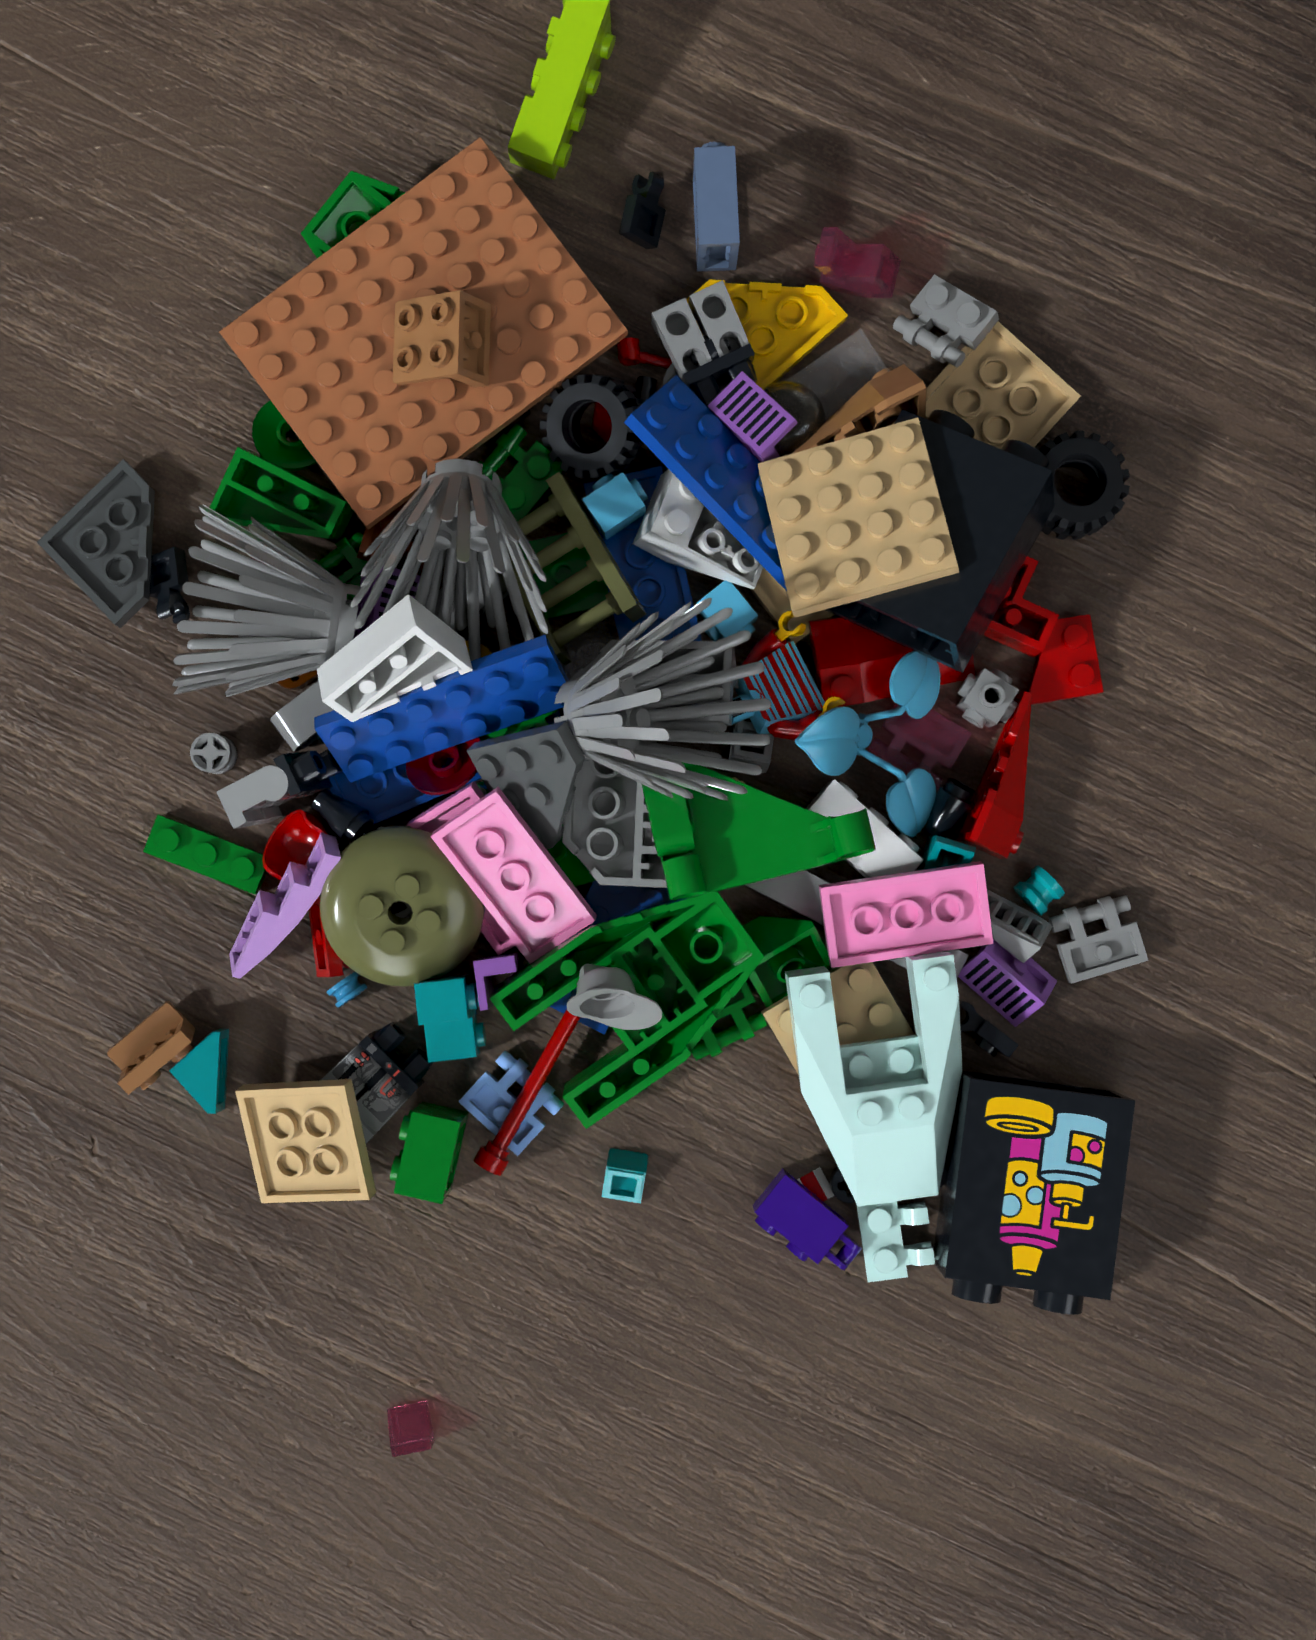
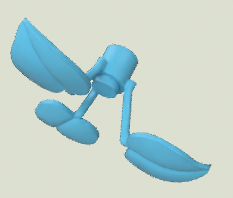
[795,651,940,837]

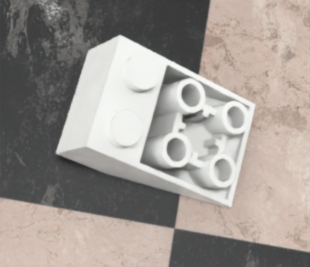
[633,469,763,589]

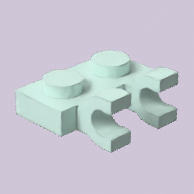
[856,1201,935,1282]

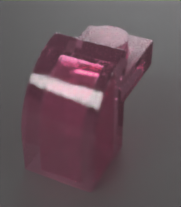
[814,227,901,298]

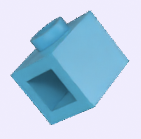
[582,472,648,540]
[696,580,758,641]

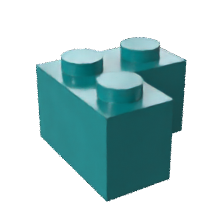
[414,974,486,1063]

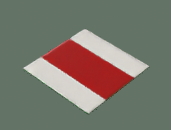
[797,1167,835,1202]

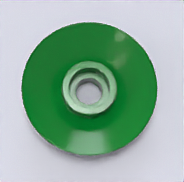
[252,400,317,471]

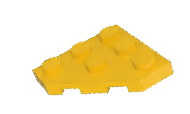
[686,279,848,392]

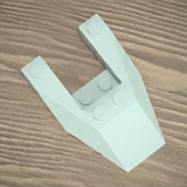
[784,951,962,1206]

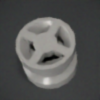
[190,733,237,774]

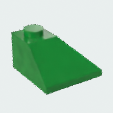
[743,916,833,1008]

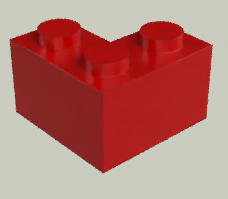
[984,556,1059,657]

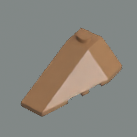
[793,364,927,453]

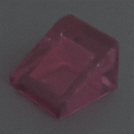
[387,1401,435,1457]

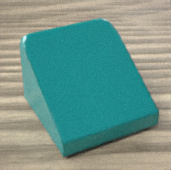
[601,1148,648,1204]

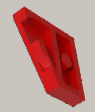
[1028,614,1104,705]

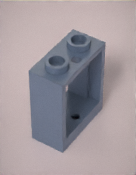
[693,142,740,272]

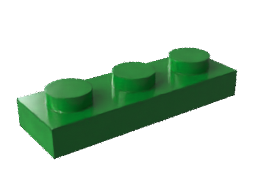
[143,815,267,895]

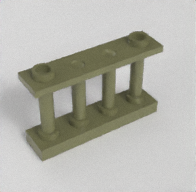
[506,472,647,665]

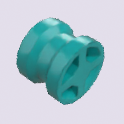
[1013,865,1065,916]

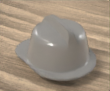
[566,964,662,1030]

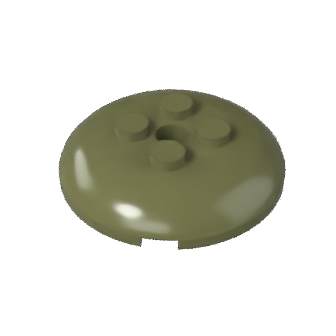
[320,826,485,987]

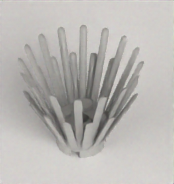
[350,459,548,661]
[172,504,361,697]
[554,598,771,800]

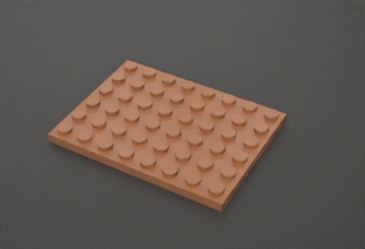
[219,137,628,530]

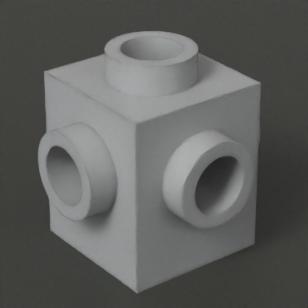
[955,668,1019,728]

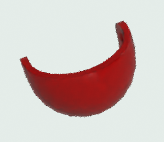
[262,809,329,880]

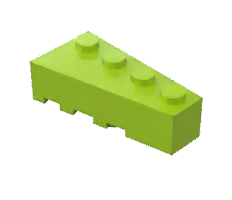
[507,0,616,179]

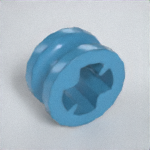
[326,972,368,1008]

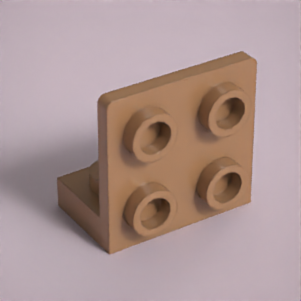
[393,290,491,388]

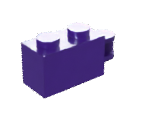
[752,1168,862,1271]

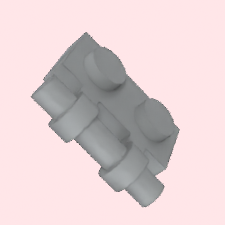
[893,274,999,367]
[1049,895,1149,984]

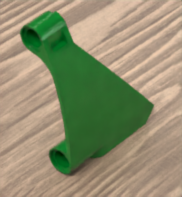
[641,762,876,900]

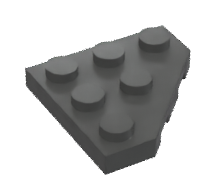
[37,459,155,628]
[467,721,585,849]

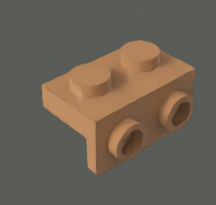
[107,1001,196,1095]

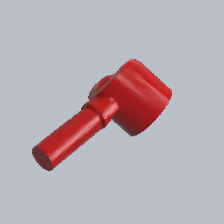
[618,338,672,369]

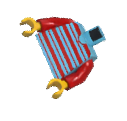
[732,611,845,740]

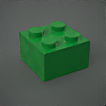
[390,1101,469,1204]

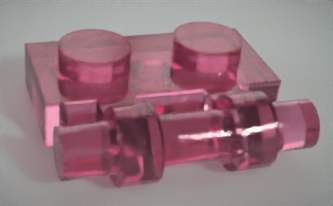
[867,703,972,791]

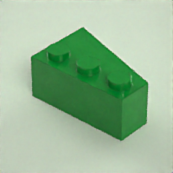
[206,447,354,540]

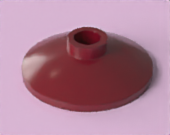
[406,737,481,795]

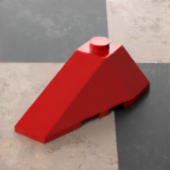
[808,617,975,707]
[956,691,1032,859]

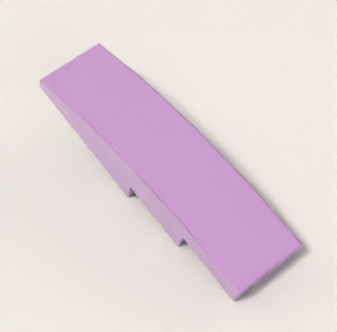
[229,833,341,979]

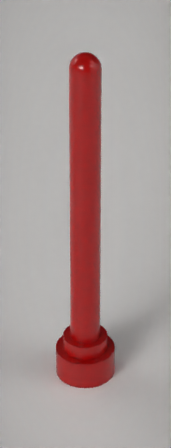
[473,1009,581,1176]

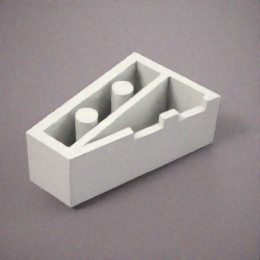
[317,594,473,722]
[806,779,924,878]

